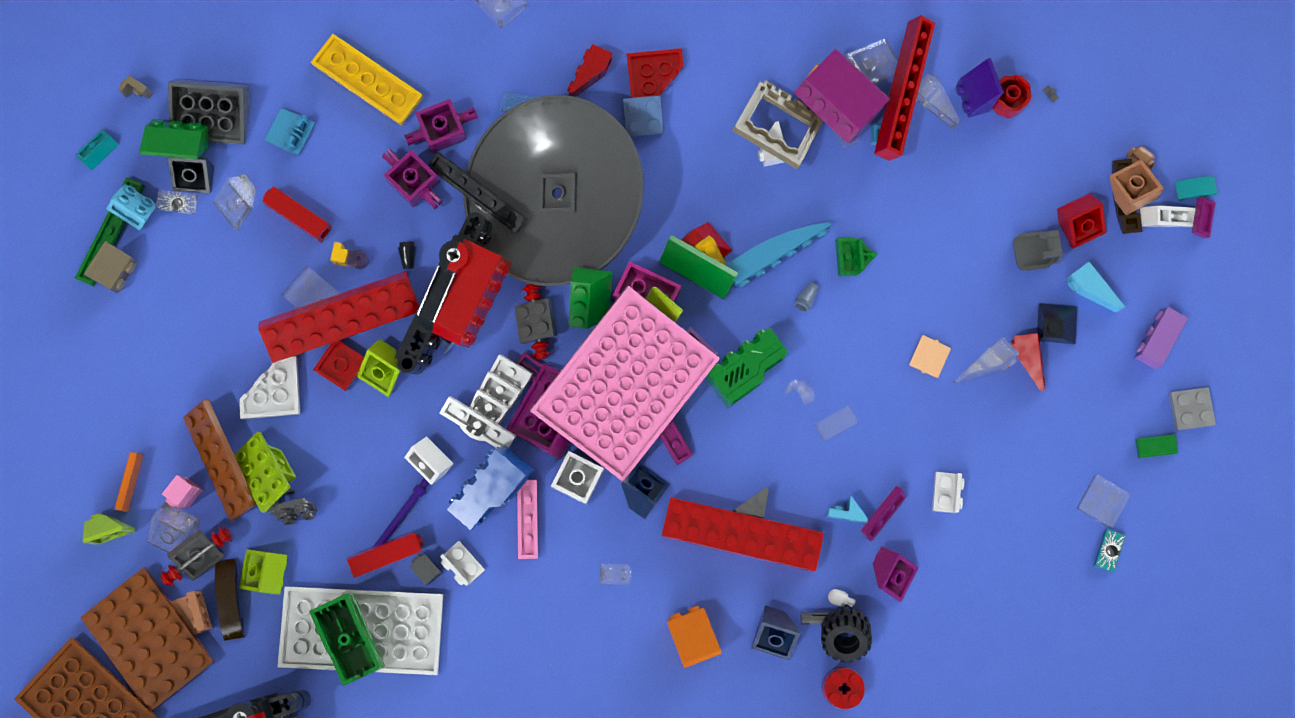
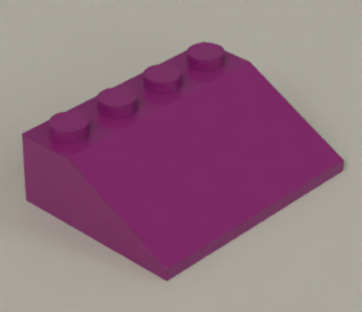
[794,49,890,143]
[506,364,570,460]

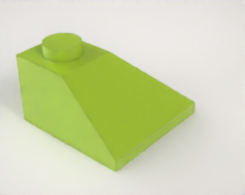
[357,339,400,397]
[83,513,136,545]

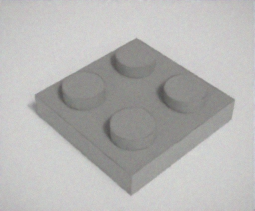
[1169,387,1216,431]

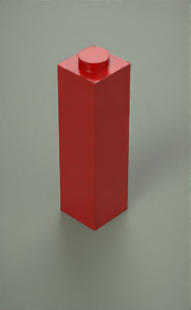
[262,186,332,243]
[347,531,424,578]

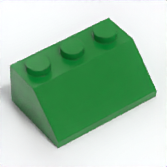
[140,119,209,160]
[568,267,612,329]

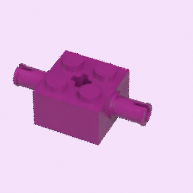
[404,99,478,153]
[382,149,443,210]

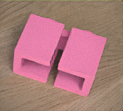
[162,475,203,509]

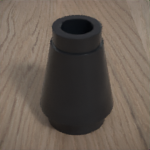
[398,242,417,269]

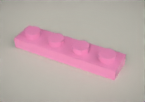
[517,480,538,559]

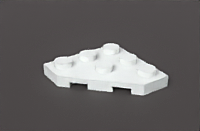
[240,356,300,419]

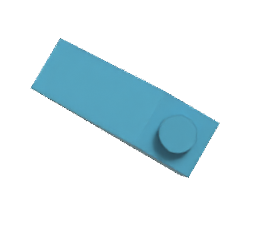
[1066,262,1125,312]

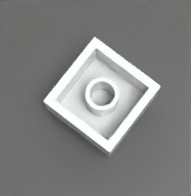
[551,451,604,505]

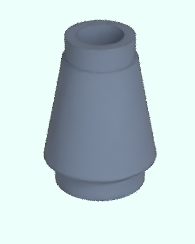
[794,283,819,312]

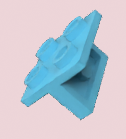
[106,184,157,231]

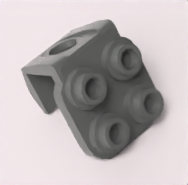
[1013,230,1063,271]
[267,488,318,525]

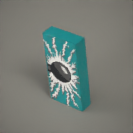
[1094,529,1126,572]

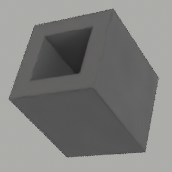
[410,554,442,585]

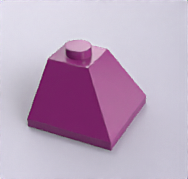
[872,546,918,602]

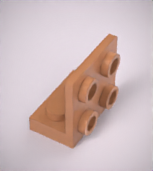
[171,591,213,635]

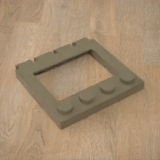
[732,80,823,169]

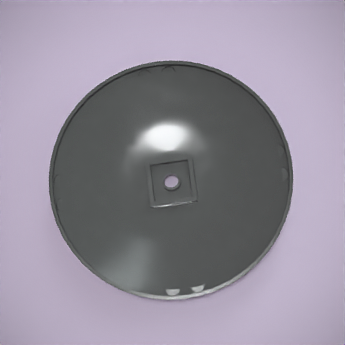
[464,95,644,286]

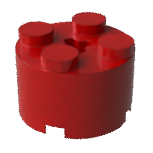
[992,75,1032,119]
[822,667,865,709]

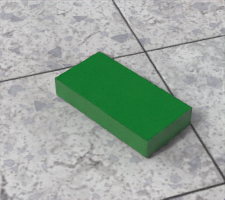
[1135,435,1178,458]

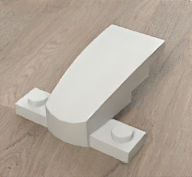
[439,354,533,448]

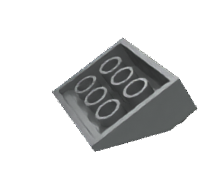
[168,79,250,145]

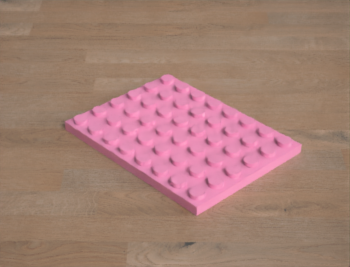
[530,286,720,481]

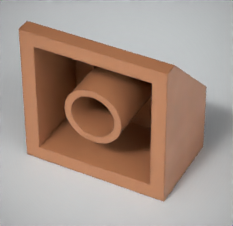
[1109,159,1164,215]

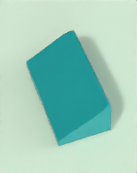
[76,129,118,170]

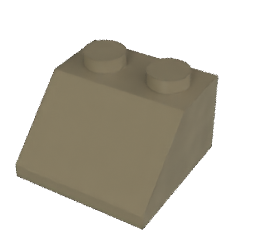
[84,241,138,293]

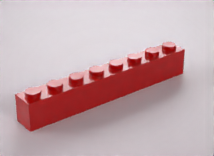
[874,15,935,161]

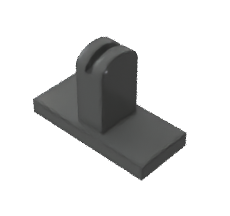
[1043,85,1059,102]

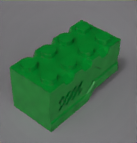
[705,328,789,409]
[309,593,386,686]

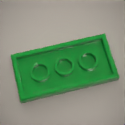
[659,235,738,299]

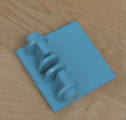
[265,108,315,156]

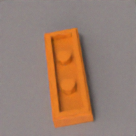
[115,452,144,512]

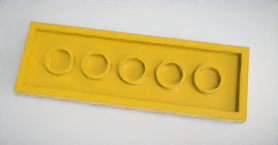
[311,34,423,126]

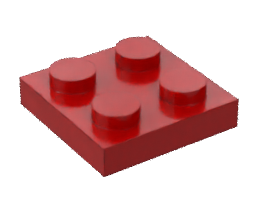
[313,340,364,391]

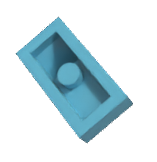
[826,496,868,523]

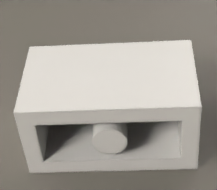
[404,436,453,485]

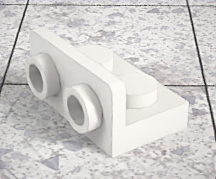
[932,472,964,513]
[440,541,485,586]

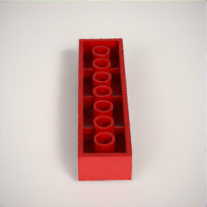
[258,271,419,363]
[661,497,824,572]

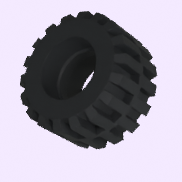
[821,607,872,663]

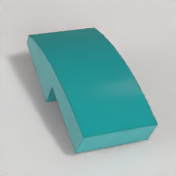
[1175,176,1218,201]

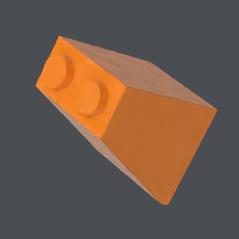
[666,605,722,668]

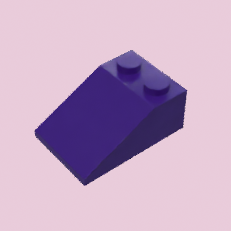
[956,58,1003,118]

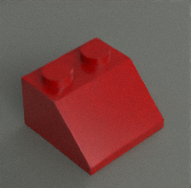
[1057,193,1106,249]

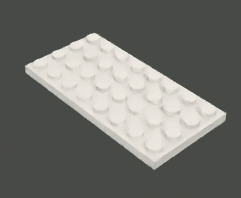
[278,587,444,675]

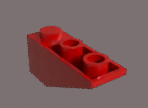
[567,44,613,97]

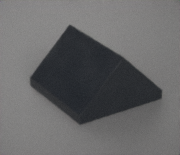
[168,157,214,193]

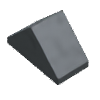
[733,487,769,518]

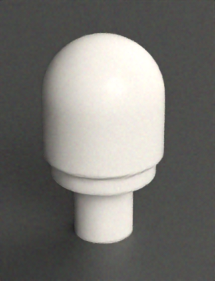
[828,589,856,607]

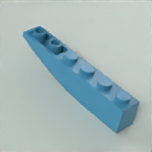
[725,222,831,288]

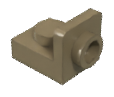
[118,75,153,99]

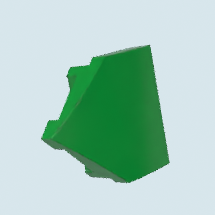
[835,238,877,276]

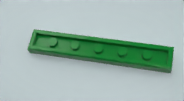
[75,177,145,287]

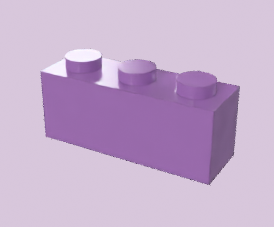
[1135,307,1188,370]

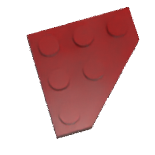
[626,48,684,98]

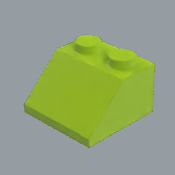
[239,549,287,595]

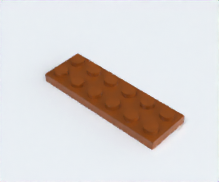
[183,399,257,521]

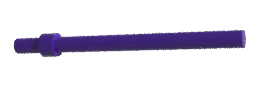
[373,478,430,547]

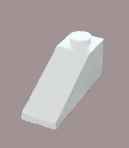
[1140,206,1195,227]

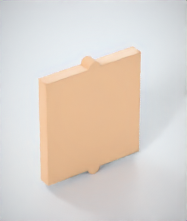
[909,335,951,378]

